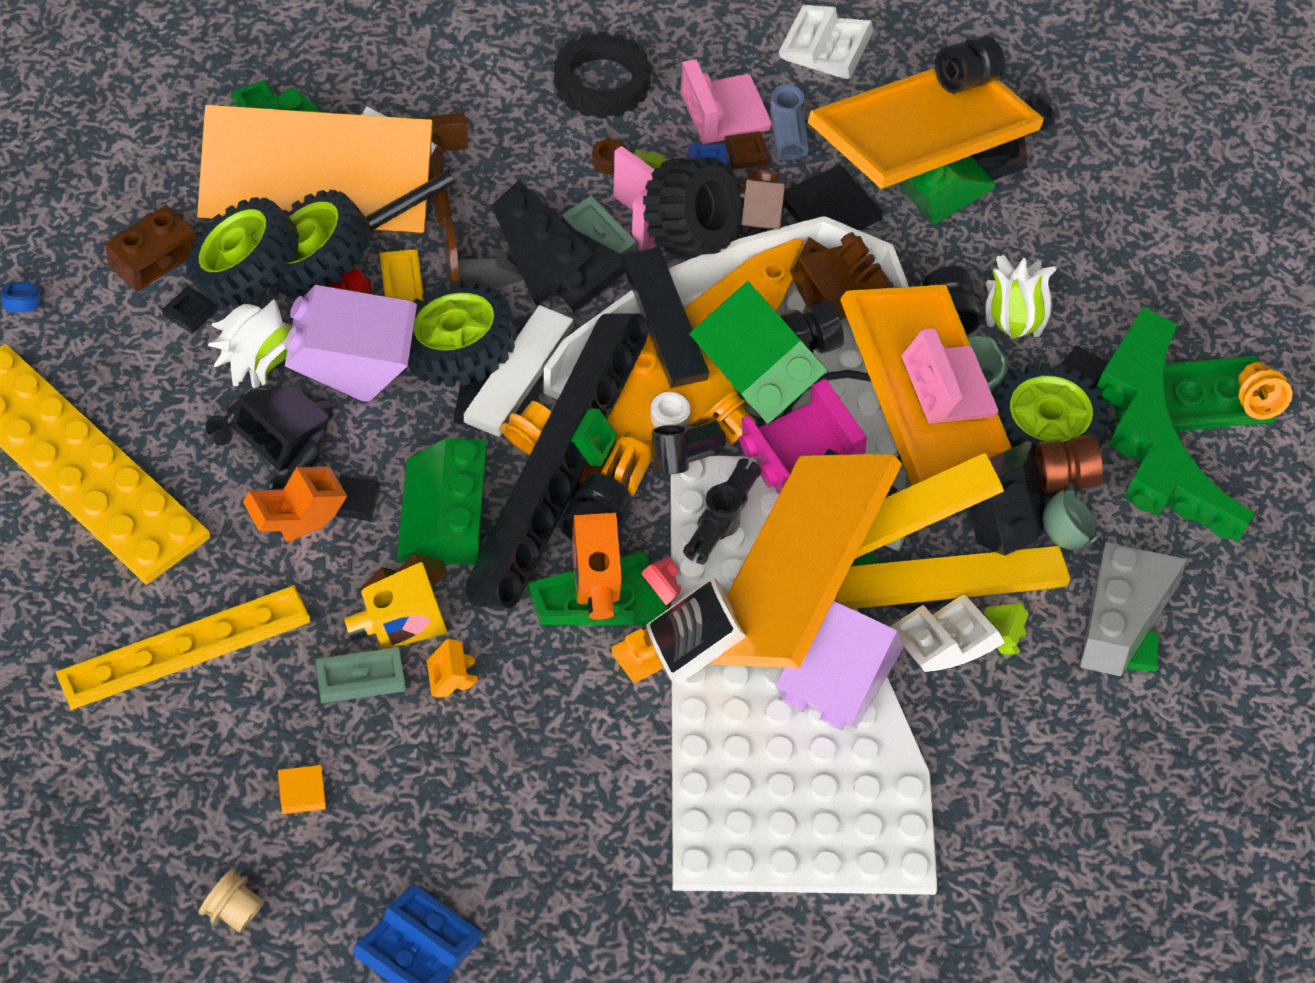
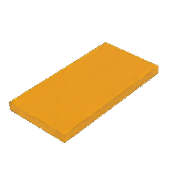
[808,68,1044,189]
[197,105,433,234]
[840,285,1012,486]
[709,454,902,668]

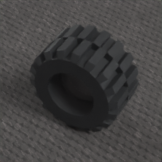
[643,157,743,255]

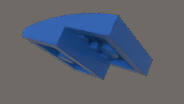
[353,884,483,983]

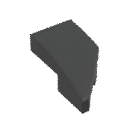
[458,249,523,289]

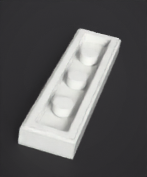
[464,305,574,437]

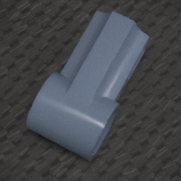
[769,84,808,160]

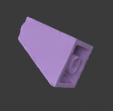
[284,285,417,401]
[775,601,904,731]

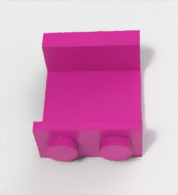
[739,378,867,494]

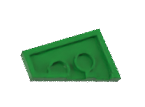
[528,551,669,625]

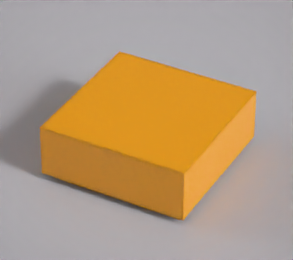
[278,765,326,814]

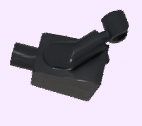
[206,385,333,490]

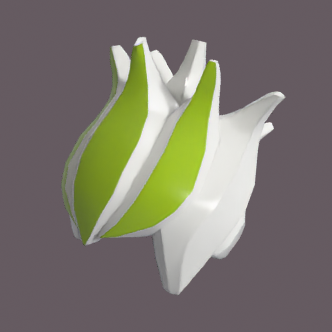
[985,255,1056,340]
[208,299,292,388]

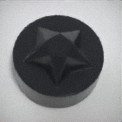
[1024,94,1055,131]

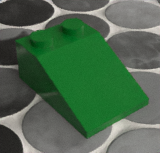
[689,281,828,424]

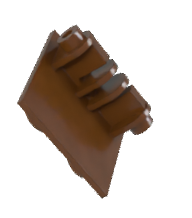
[798,232,894,319]

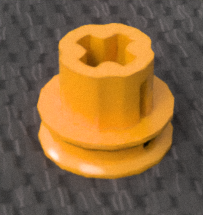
[1238,362,1293,420]
[700,389,758,446]
[500,401,551,455]

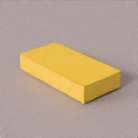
[379,249,424,302]

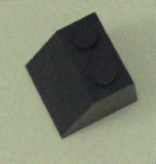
[969,441,1045,556]

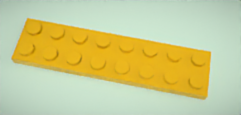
[0,343,210,585]

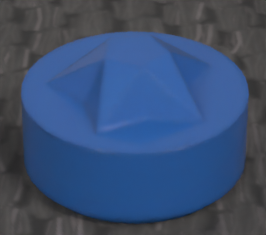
[0,282,41,312]

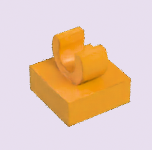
[612,628,664,684]
[427,639,478,697]

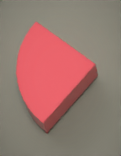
[641,556,681,606]

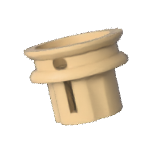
[198,867,264,933]

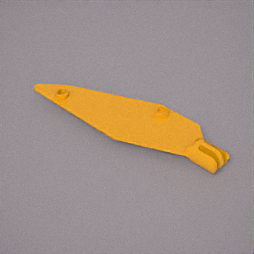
[600,238,803,496]

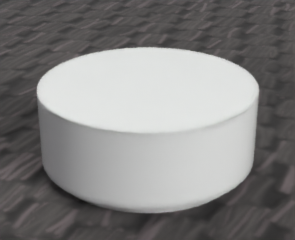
[650,392,691,427]

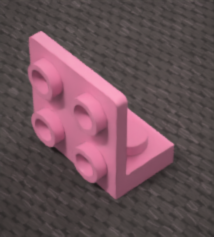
[681,59,772,144]
[613,146,657,251]
[902,329,998,424]

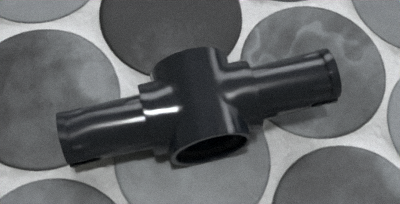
[683,458,762,564]

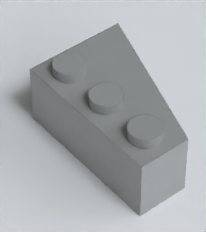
[1080,542,1187,676]

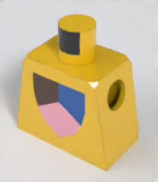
[344,562,448,649]

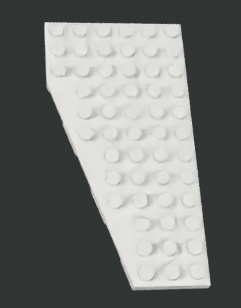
[670,456,937,894]

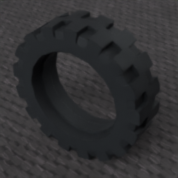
[554,32,651,119]

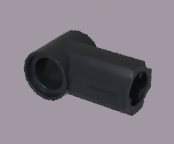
[651,418,726,474]

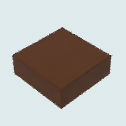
[725,131,770,170]

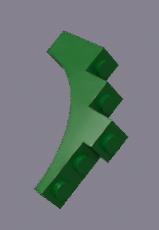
[1096,307,1255,542]

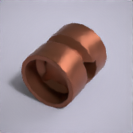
[1035,434,1103,494]

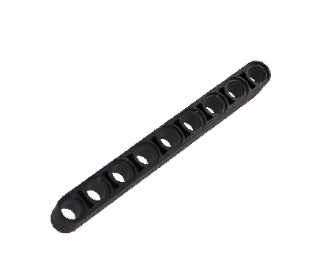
[466,313,648,608]

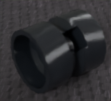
[935,35,1005,94]
[922,266,982,335]
[779,299,844,354]
[559,473,632,541]

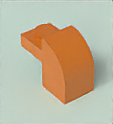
[243,466,347,542]

